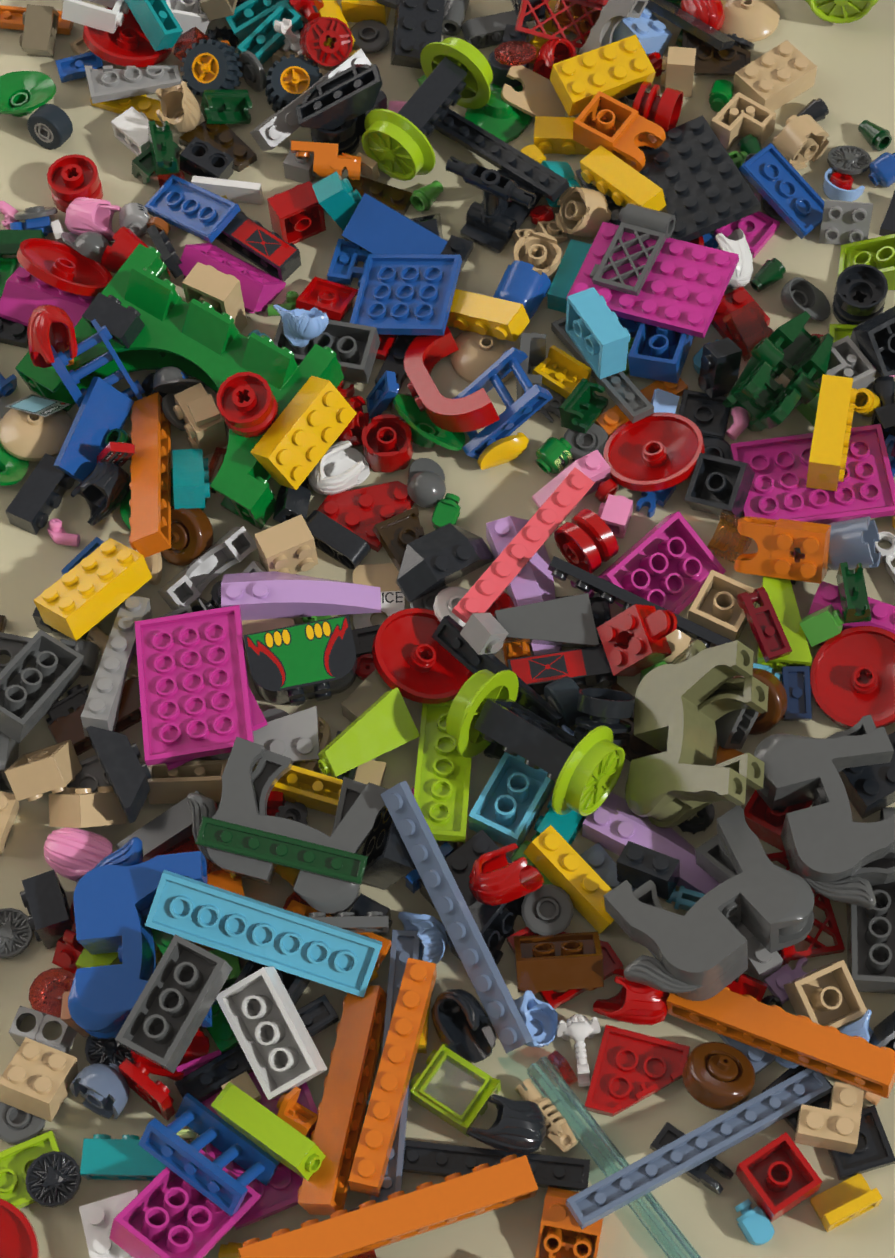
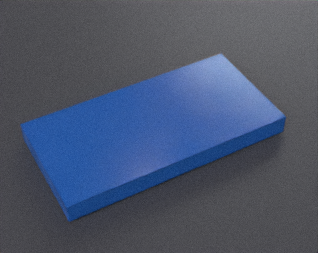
[738,143,825,239]
[145,174,241,243]
[342,193,448,255]
[53,377,134,483]

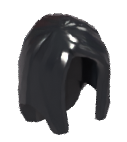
[71,461,131,526]
[431,989,497,1063]
[466,1094,546,1154]

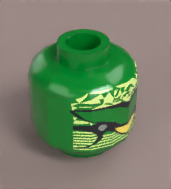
[535,437,573,474]

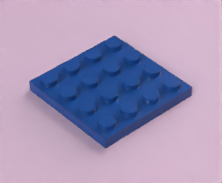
[350,254,462,336]

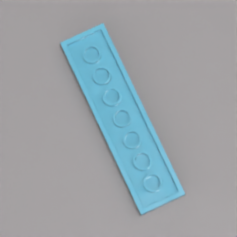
[145,870,382,998]

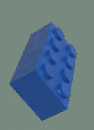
[628,323,694,384]

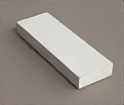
[191,176,263,205]

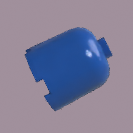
[493,260,551,320]

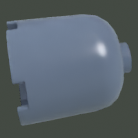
[827,516,881,570]

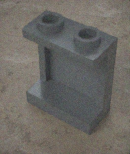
[516,332,546,411]

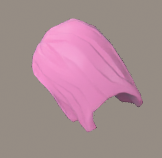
[65,197,120,241]
[44,827,113,882]

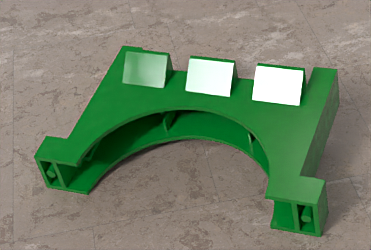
[15,243,344,530]

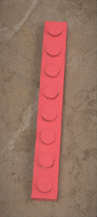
[452,467,595,623]

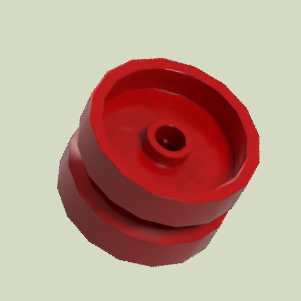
[47,154,103,214]
[217,372,278,438]
[554,509,619,573]

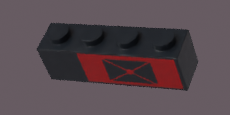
[216,210,301,281]
[507,645,617,695]

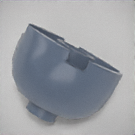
[70,1063,130,1119]

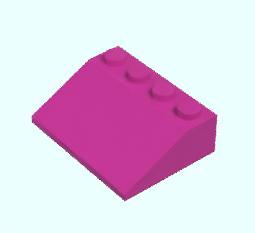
[598,511,726,615]
[109,1149,261,1258]

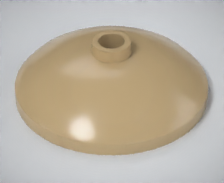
[718,0,780,42]
[450,330,520,383]
[0,409,72,461]

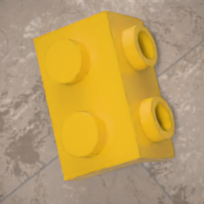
[532,345,591,399]

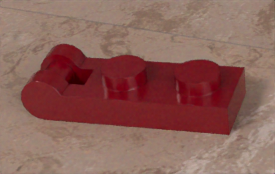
[737,587,792,662]

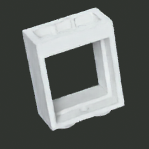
[62,0,129,34]

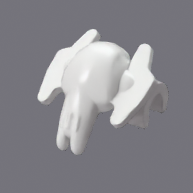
[274,18,303,56]
[557,1014,601,1087]

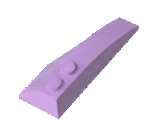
[486,516,562,655]
[221,571,381,620]
[582,792,720,894]

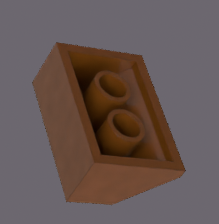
[514,931,604,994]

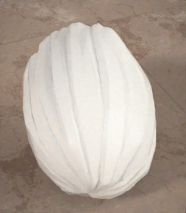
[706,229,753,289]
[308,440,370,495]

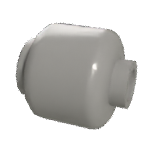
[119,203,150,237]

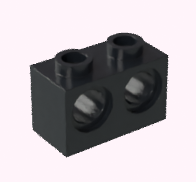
[179,137,234,179]

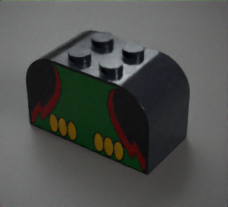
[243,615,357,706]

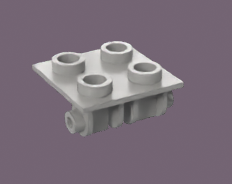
[819,199,873,245]

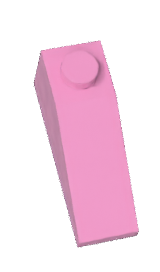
[532,450,611,508]

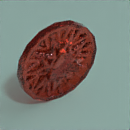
[494,41,537,66]
[29,968,75,1018]

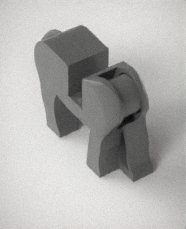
[754,714,895,910]
[187,737,388,916]
[604,805,814,1001]

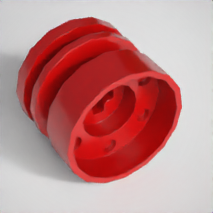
[299,17,353,67]
[632,81,684,132]

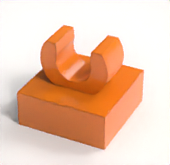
[502,641,531,666]

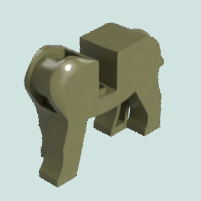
[625,640,769,828]

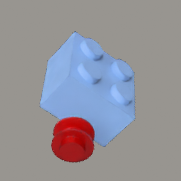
[612,7,672,77]

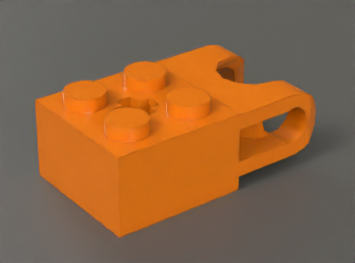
[573,91,666,172]
[734,516,831,584]

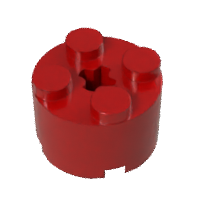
[361,414,413,473]

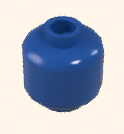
[868,152,895,188]

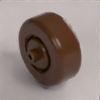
[161,506,213,566]
[732,668,787,735]
[682,1042,756,1111]

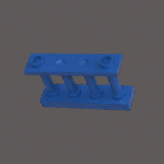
[51,319,145,408]
[452,347,553,460]
[138,1093,280,1216]

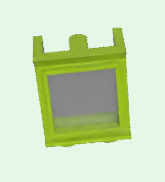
[409,1044,501,1137]

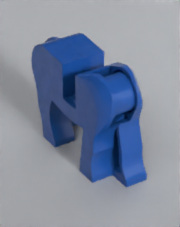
[68,837,217,1039]

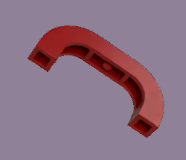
[404,325,500,432]

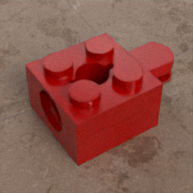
[597,604,677,677]

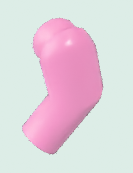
[0,201,19,230]
[726,407,750,440]
[47,518,80,547]

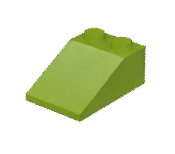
[838,234,895,290]

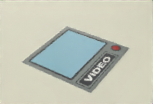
[5,394,71,417]

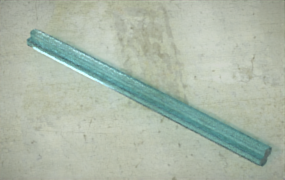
[527,1056,702,1258]

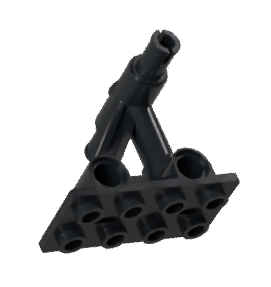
[445,156,543,253]

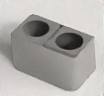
[9,1006,77,1054]

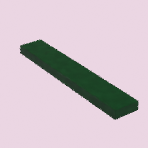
[195,816,368,885]

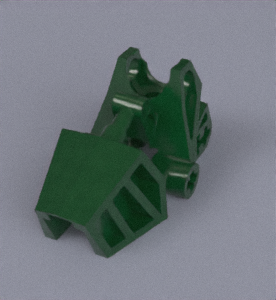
[722,311,834,431]

